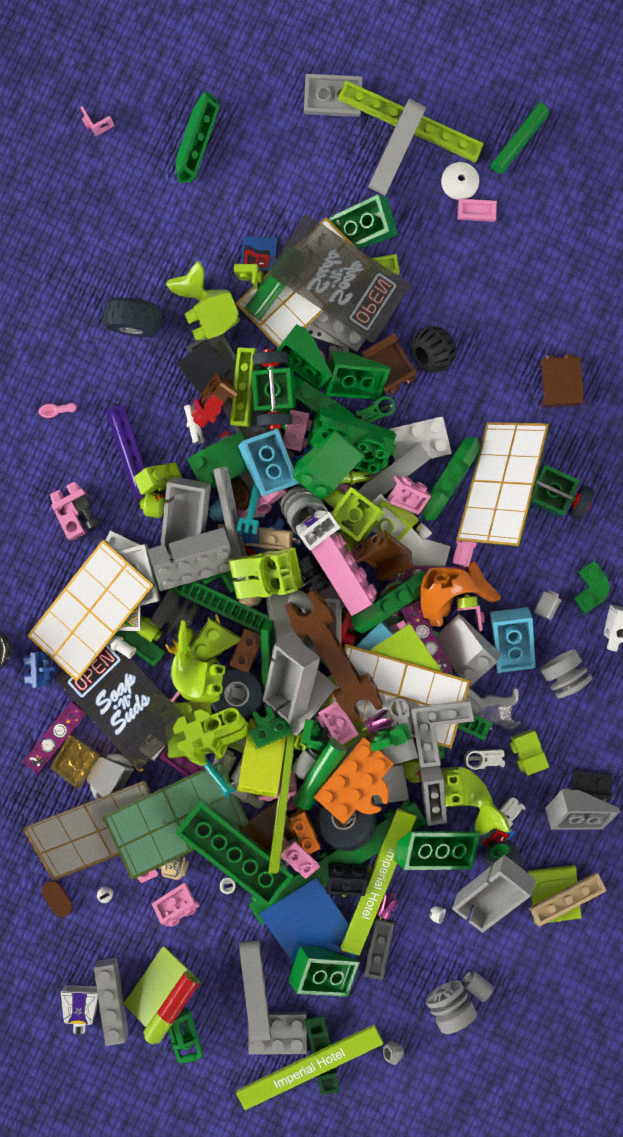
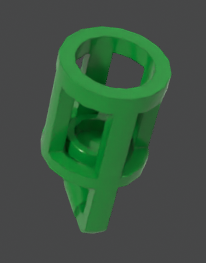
[168,1008,203,1063]

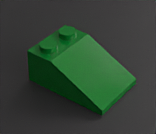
[329,194,398,249]
[276,324,332,390]
[323,351,390,400]
[293,430,364,500]
[187,431,249,493]
[288,945,359,997]

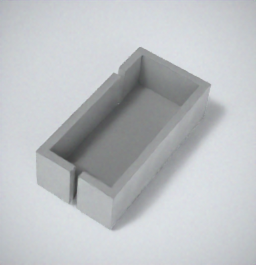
[161,477,211,559]
[148,527,233,591]
[263,635,320,724]
[452,855,536,933]

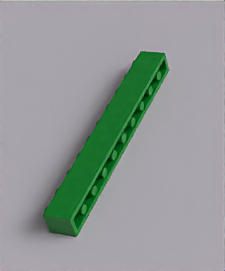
[249,800,427,925]

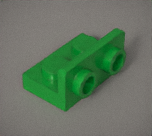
[302,719,327,750]

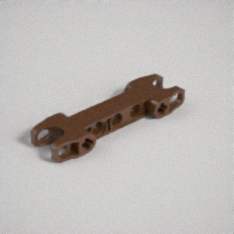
[285,589,383,723]

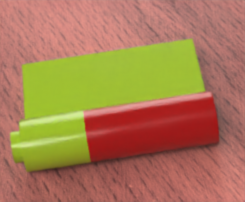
[124,946,200,1044]

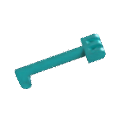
[237,482,260,535]
[203,756,236,798]

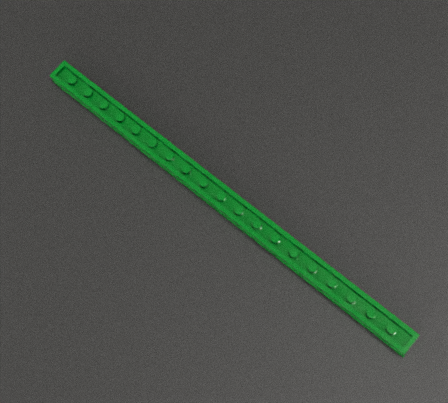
[151,563,493,741]

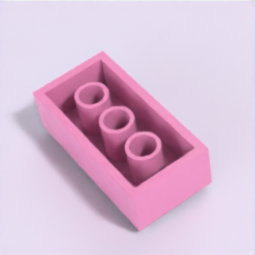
[311,531,377,616]

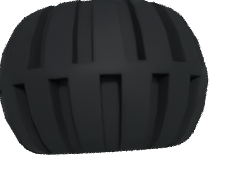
[410,326,456,373]

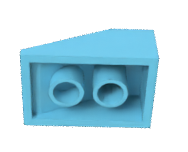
[239,429,299,497]
[490,607,536,673]

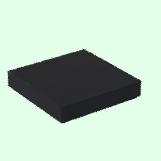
[176,340,231,394]

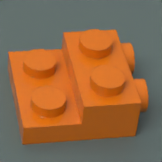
[288,808,321,854]

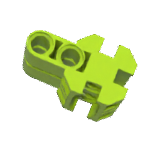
[229,548,303,599]
[173,708,251,766]

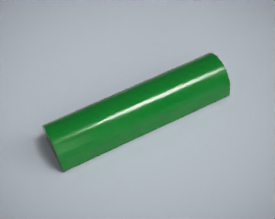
[490,102,550,174]
[244,246,305,320]
[294,738,348,810]

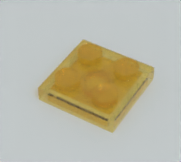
[50,734,100,788]

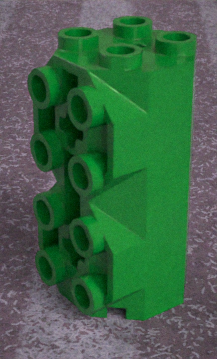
[307,406,397,473]

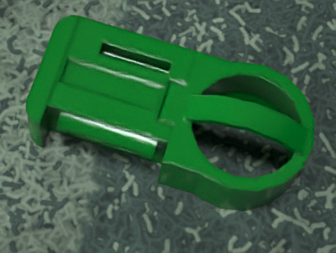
[356,396,396,423]

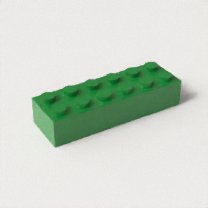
[175,798,294,908]

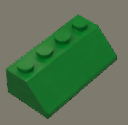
[394,831,480,870]

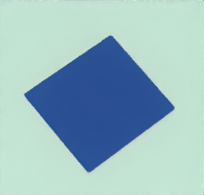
[259,878,349,963]

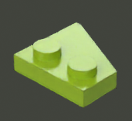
[187,619,241,661]

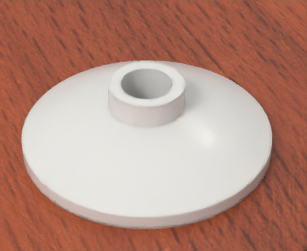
[441,162,479,200]

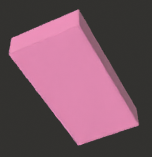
[457,199,497,222]

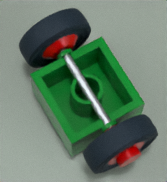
[251,349,297,429]
[529,464,594,520]

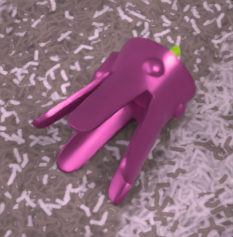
[363,709,393,734]
[377,893,401,920]

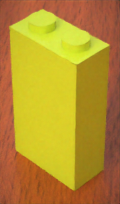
[237,718,286,798]

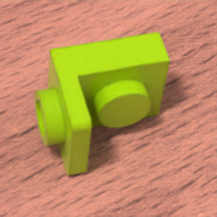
[234,264,263,289]

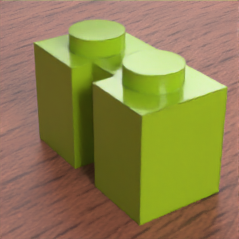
[134,462,182,495]
[510,729,549,775]

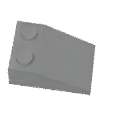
[436,614,501,686]
[545,788,620,830]

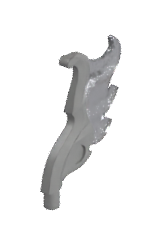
[465,687,521,730]

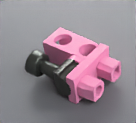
[50,482,102,541]

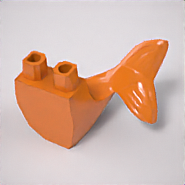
[421,561,501,627]

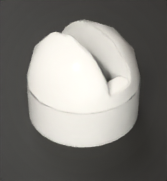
[415,523,432,539]
[220,878,236,894]
[97,886,113,903]
[429,906,446,924]

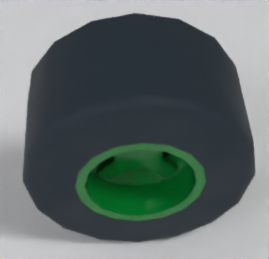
[484,840,522,868]

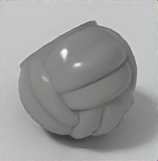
[383,1040,404,1065]

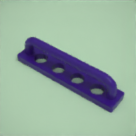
[106,405,146,501]

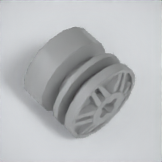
[281,486,328,536]
[540,649,593,698]
[425,980,477,1034]

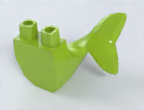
[166,261,240,341]
[171,620,225,703]
[441,766,511,836]

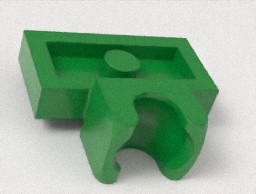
[248,706,293,750]
[370,723,411,752]

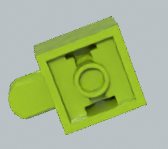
[324,487,386,542]

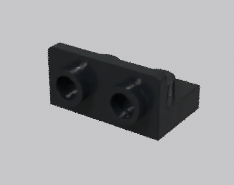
[571,769,613,802]
[326,863,368,896]

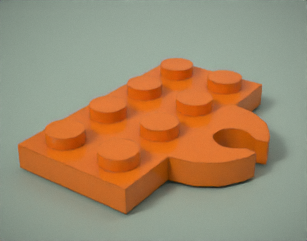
[314,737,395,824]

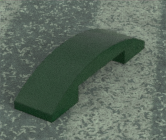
[305,1015,340,1096]

